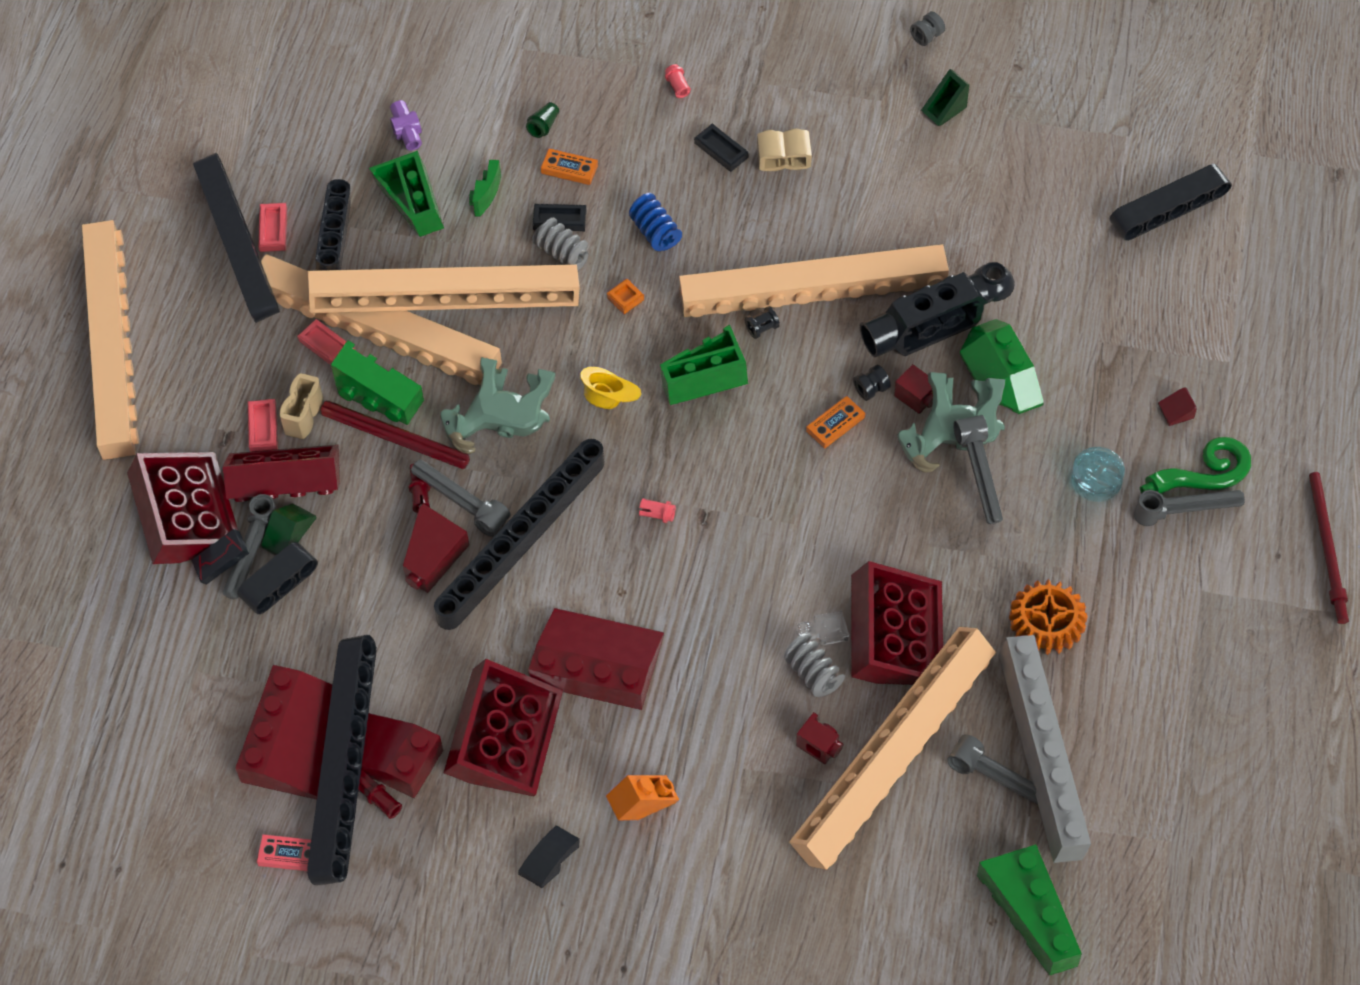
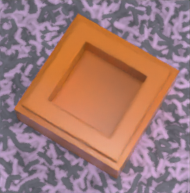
[607,279,644,314]

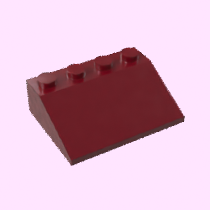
[127,452,238,564]
[851,561,943,685]
[528,608,664,710]
[443,659,563,797]
[235,665,333,800]

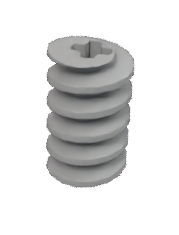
[531,217,589,270]
[784,632,845,697]

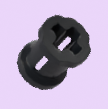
[744,306,780,339]

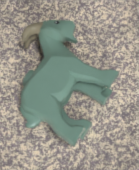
[440,357,556,454]
[897,372,1005,473]

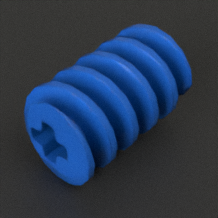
[629,193,682,251]

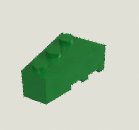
[369,151,444,237]
[660,325,748,405]
[331,340,424,425]

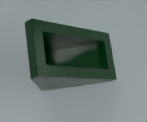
[921,69,970,126]
[261,504,317,555]

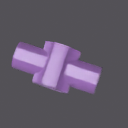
[390,100,422,151]

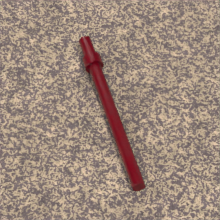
[1309,472,1349,624]

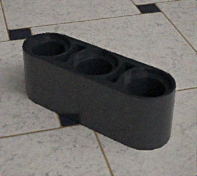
[237,542,318,615]

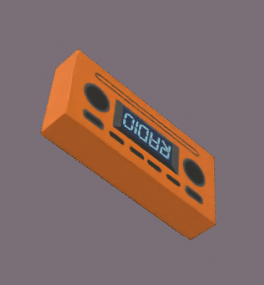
[541,148,598,185]
[806,396,865,449]

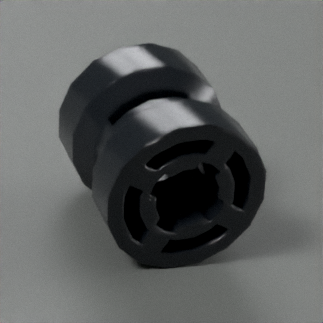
[853,364,891,401]

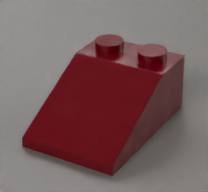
[361,713,444,799]

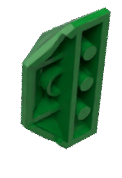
[960,319,1044,414]

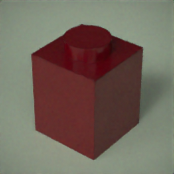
[894,364,933,414]

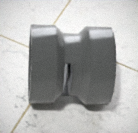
[910,11,945,46]

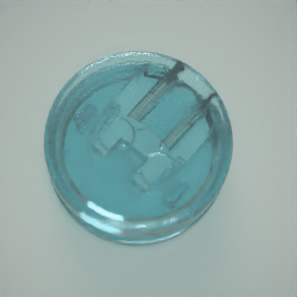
[1071,447,1125,502]

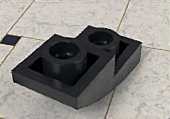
[518,825,580,888]

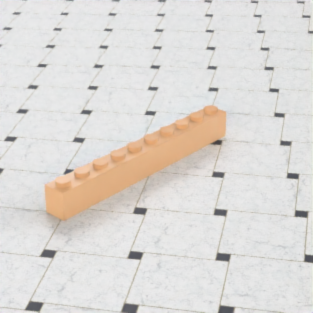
[82,220,139,460]
[679,244,949,317]
[261,254,502,385]
[308,265,580,313]
[789,627,996,870]

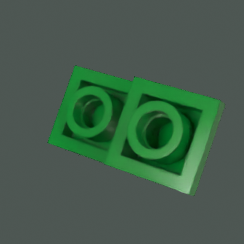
[469,160,501,217]

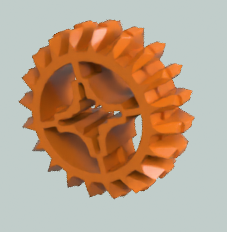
[1009,579,1088,655]

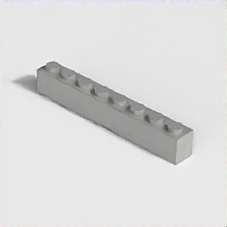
[999,635,1091,863]

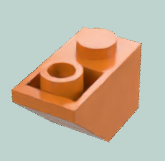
[606,775,679,821]

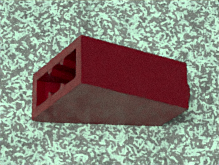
[403,504,469,593]

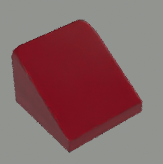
[1158,387,1197,426]

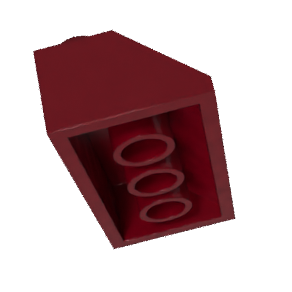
[222,444,340,502]

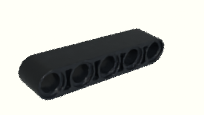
[1109,164,1232,241]
[315,179,351,271]

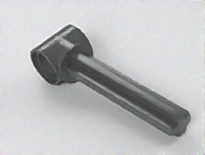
[953,415,1003,524]
[411,460,511,537]
[1134,490,1245,526]
[223,494,276,599]
[947,734,1038,805]

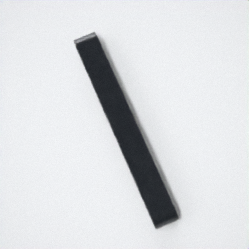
[193,152,280,323]
[434,439,605,630]
[307,634,377,886]

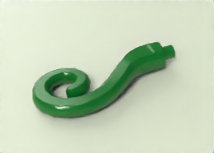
[1140,437,1251,494]

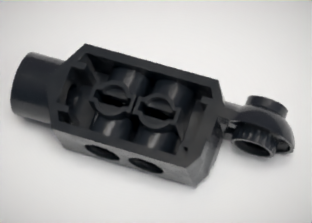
[860,262,1015,358]

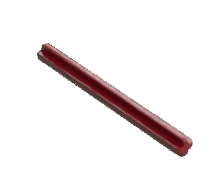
[320,401,470,469]

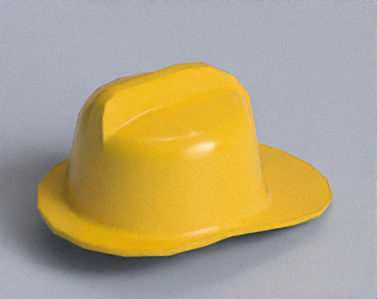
[580,367,641,409]

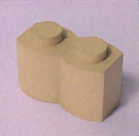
[757,128,812,171]
[280,373,323,439]

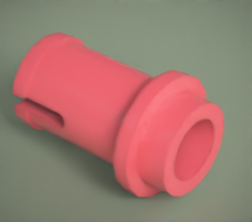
[665,64,691,98]
[639,498,676,523]

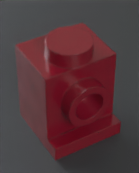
[796,712,844,765]

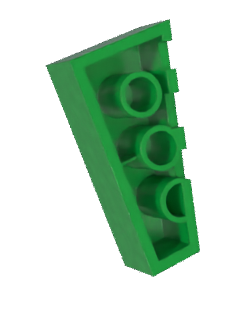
[977,844,1082,976]

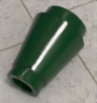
[526,102,559,138]

